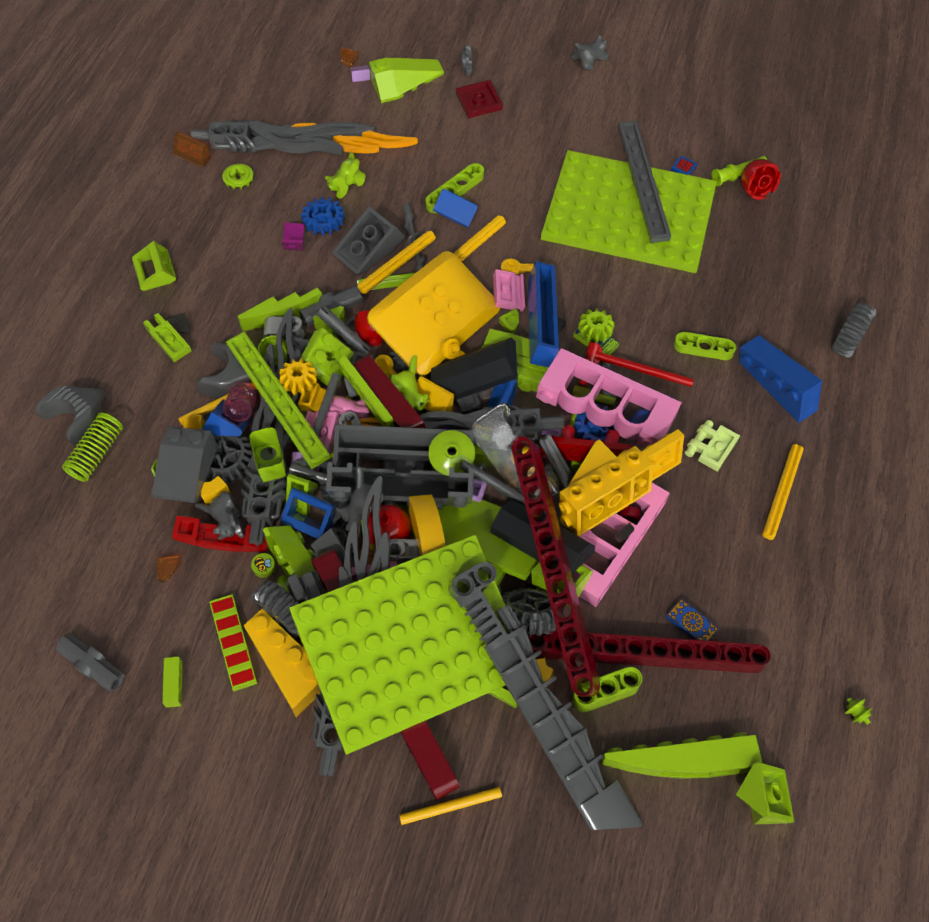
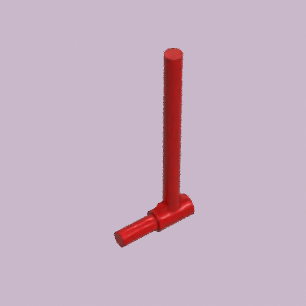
[579,342,694,387]

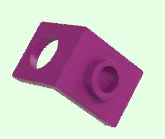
[282,222,304,251]

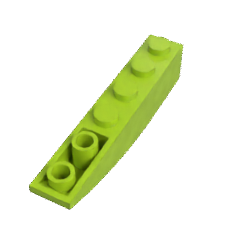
[602,732,763,778]

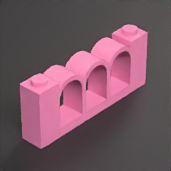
[536,348,682,448]
[572,483,670,607]

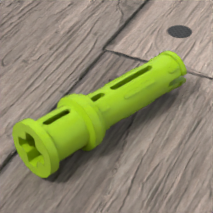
[711,156,767,186]

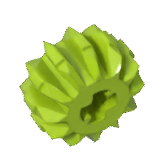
[578,308,614,344]

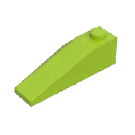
[369,58,444,103]

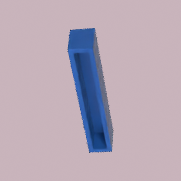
[528,261,559,367]

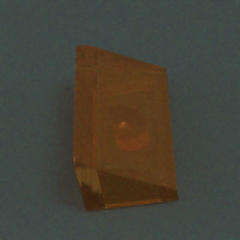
[173,131,211,167]

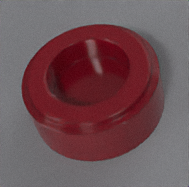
[618,506,641,522]

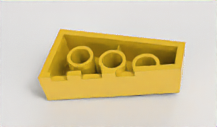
[244,609,320,717]

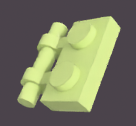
[685,420,740,472]

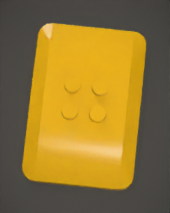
[367,251,500,376]

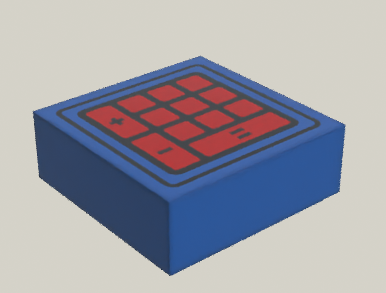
[671,156,698,175]

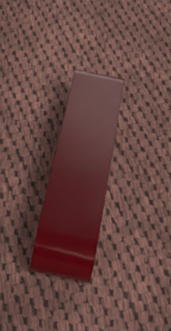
[352,354,426,428]

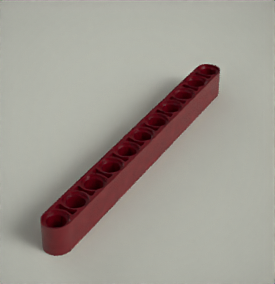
[511,436,600,697]
[311,548,460,800]
[528,630,771,673]

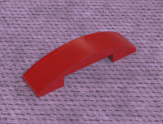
[172,516,267,552]

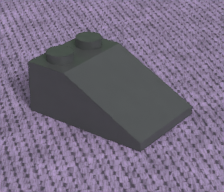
[332,206,405,276]
[152,426,218,503]

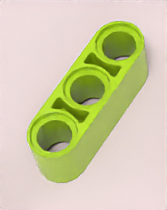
[572,667,643,713]

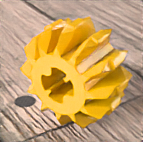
[279,358,317,397]

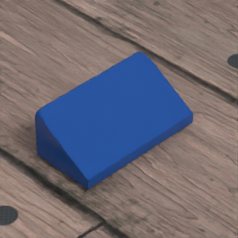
[433,189,478,228]

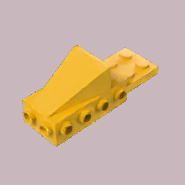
[559,429,684,536]

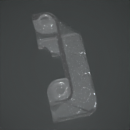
[471,402,559,499]

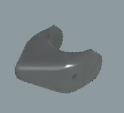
[196,341,252,398]
[35,386,105,445]

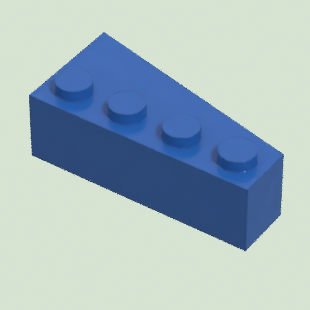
[739,336,822,423]

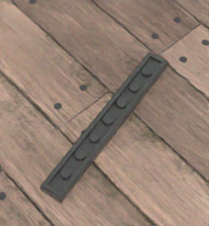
[617,121,671,243]

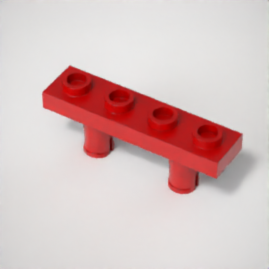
[541,425,633,462]

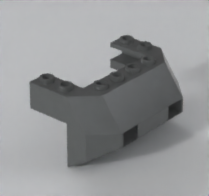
[326,424,474,510]

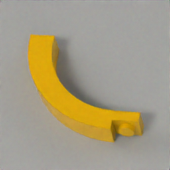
[409,494,446,557]

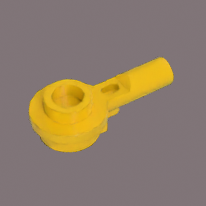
[501,258,534,275]
[440,338,466,359]
[374,354,397,378]

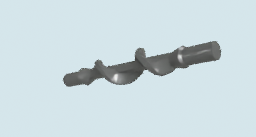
[403,203,425,272]

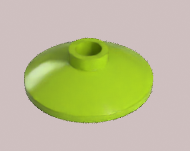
[429,430,475,476]

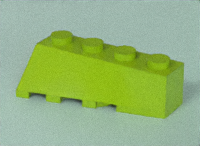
[262,525,327,602]

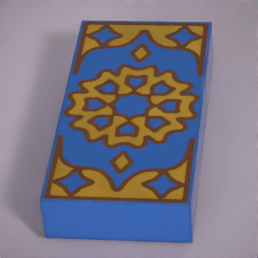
[665,598,719,641]

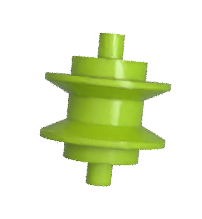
[845,697,873,725]

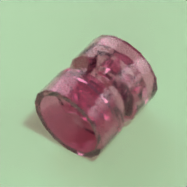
[223,382,258,422]

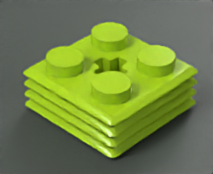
[299,327,354,386]

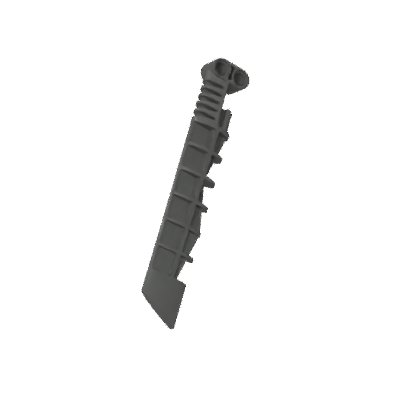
[448,562,643,830]

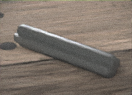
[539,434,574,488]

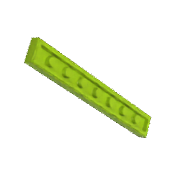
[226,331,331,470]

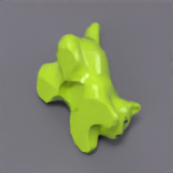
[325,152,366,199]
[390,355,431,412]

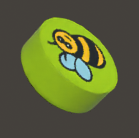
[251,553,276,578]

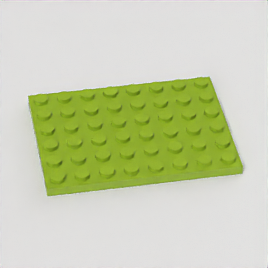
[541,150,717,273]
[289,535,509,755]

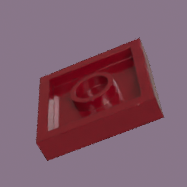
[456,80,503,119]

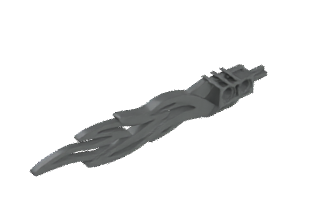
[241,308,301,546]
[312,476,391,777]

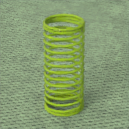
[62,412,123,482]

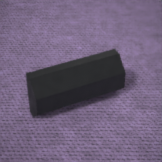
[431,337,518,400]
[490,499,595,574]

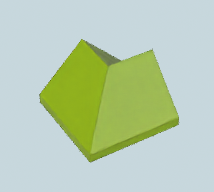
[736,762,794,825]

